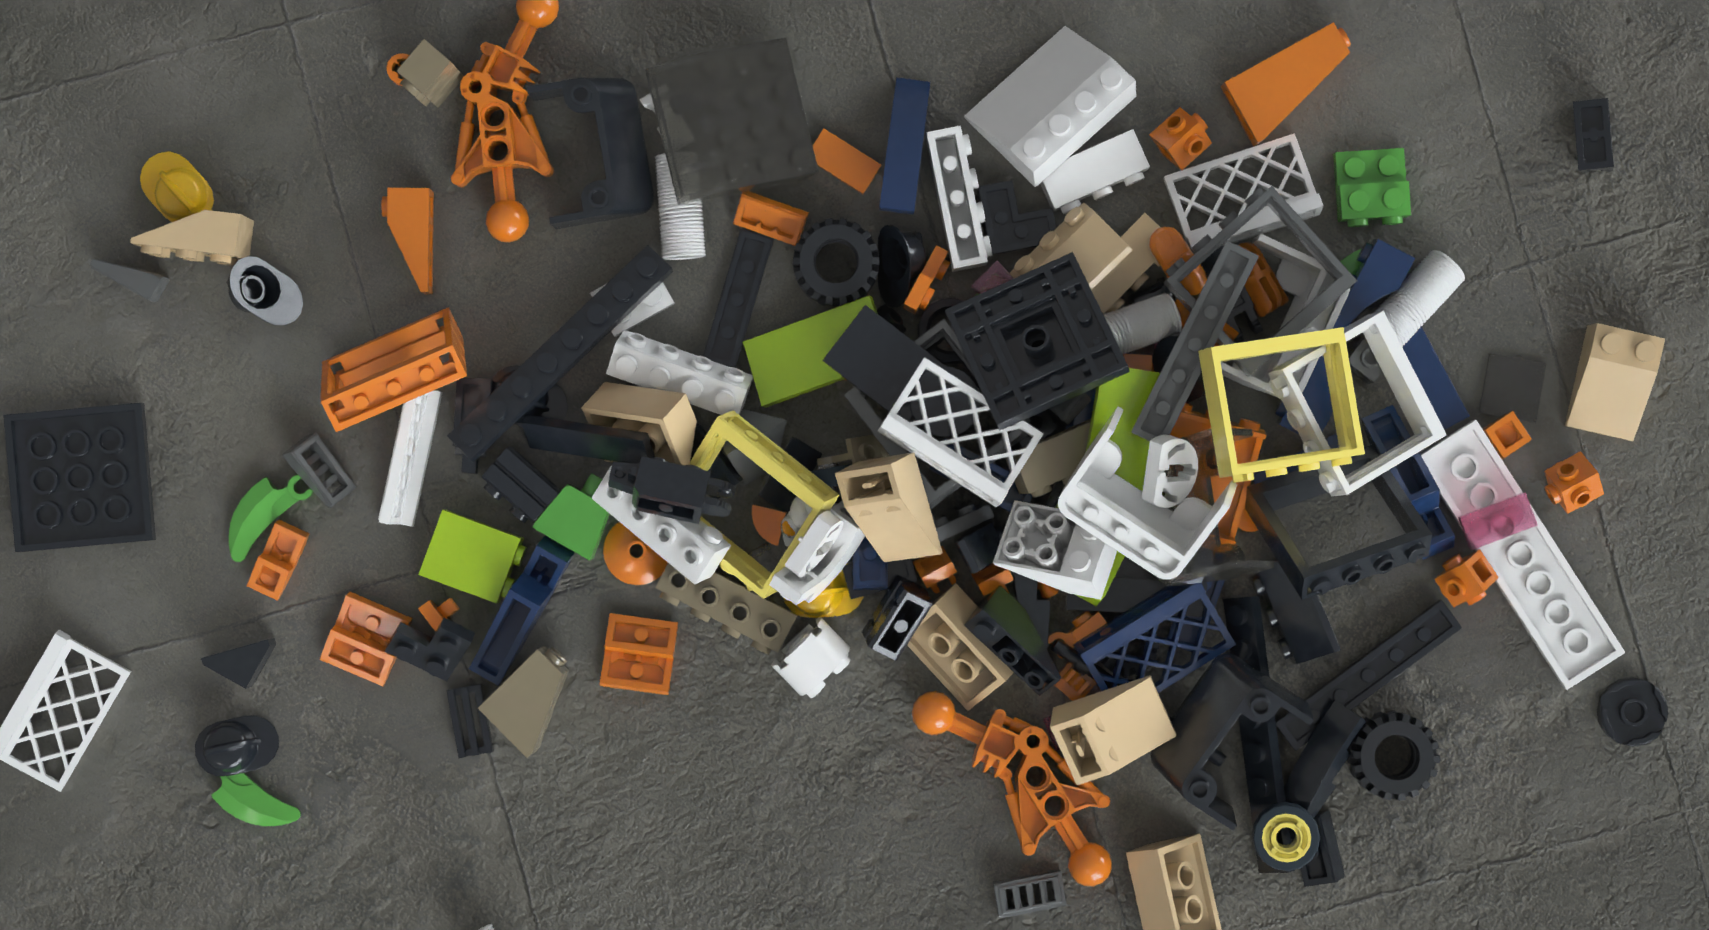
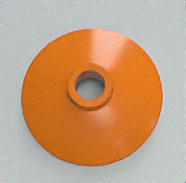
[603,522,668,585]

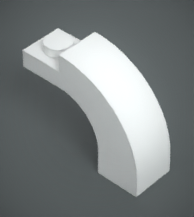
[769,501,865,605]

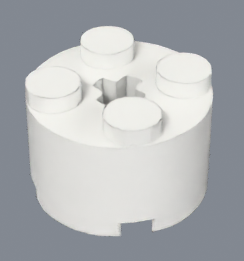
[771,617,851,698]

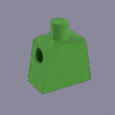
[532,473,610,560]

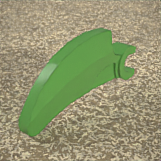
[228,475,314,562]
[211,773,301,826]

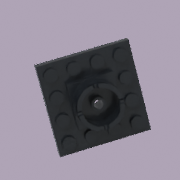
[945,252,1130,431]

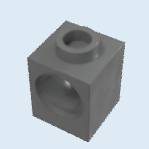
[1348,335,1382,384]

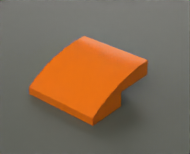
[319,591,413,687]
[600,613,678,695]

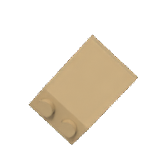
[1565,323,1665,441]

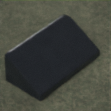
[758,436,822,513]
[1300,810,1345,887]

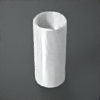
[654,152,706,260]
[1373,250,1465,347]
[1104,293,1182,354]

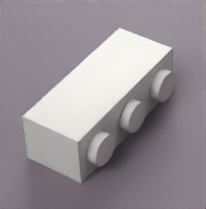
[1040,129,1150,214]

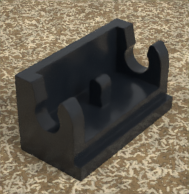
[1573,98,1614,173]

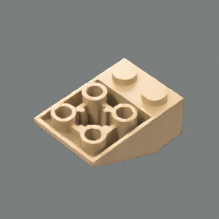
[131,210,254,266]
[835,452,943,562]
[1050,675,1176,785]

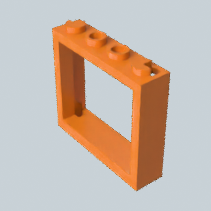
[321,307,467,432]

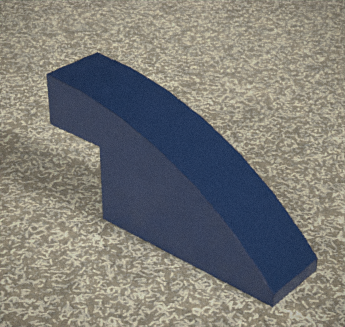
[879,77,930,214]
[1361,405,1455,560]
[469,535,575,686]

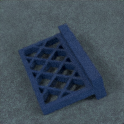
[1073,571,1236,693]

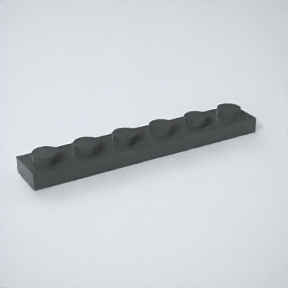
[1131,240,1259,441]

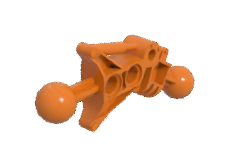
[451,0,559,243]
[912,691,1112,886]

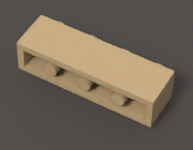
[1092,213,1161,315]

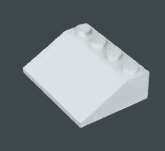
[964,26,1136,187]

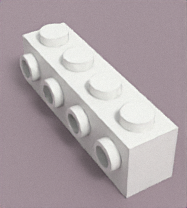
[925,125,992,272]
[606,330,753,415]
[592,466,731,584]

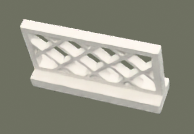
[1164,133,1323,255]
[877,357,1043,507]
[378,390,443,527]
[0,630,131,792]

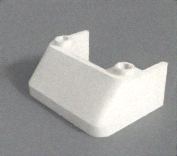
[1221,234,1350,397]
[1058,406,1237,579]

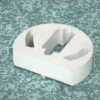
[1142,434,1198,508]
[785,510,843,578]

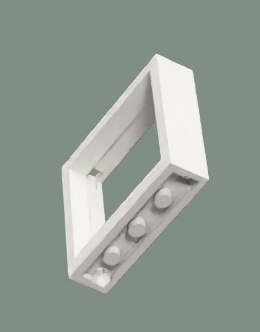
[1267,311,1447,497]

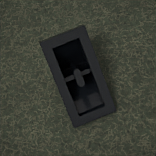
[201,638,276,689]

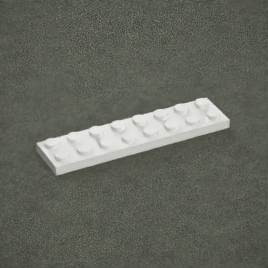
[1420,420,1625,690]

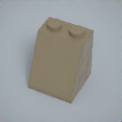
[478,646,569,758]

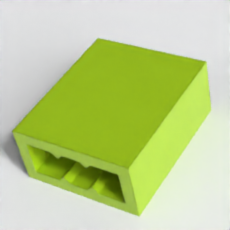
[418,510,527,604]

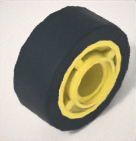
[1252,802,1320,871]

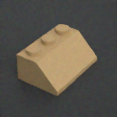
[1009,202,1133,290]
[582,382,697,466]
[907,583,1014,711]
[1126,833,1222,930]

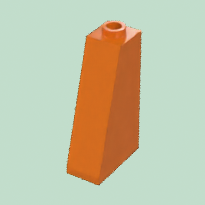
[1221,22,1351,147]

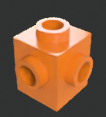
[1149,107,1212,171]
[1544,451,1604,514]
[1434,549,1499,608]

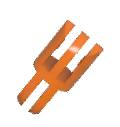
[1149,227,1207,295]
[1238,242,1289,317]

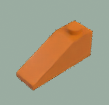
[381,188,434,294]

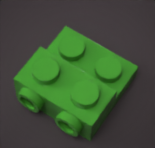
[1333,148,1411,228]

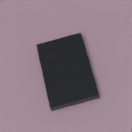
[822,305,946,422]

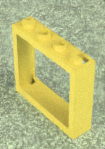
[1198,327,1365,483]
[690,410,840,599]

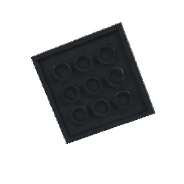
[3,403,156,552]

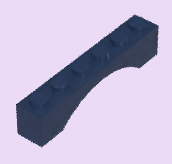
[1275,239,1415,434]

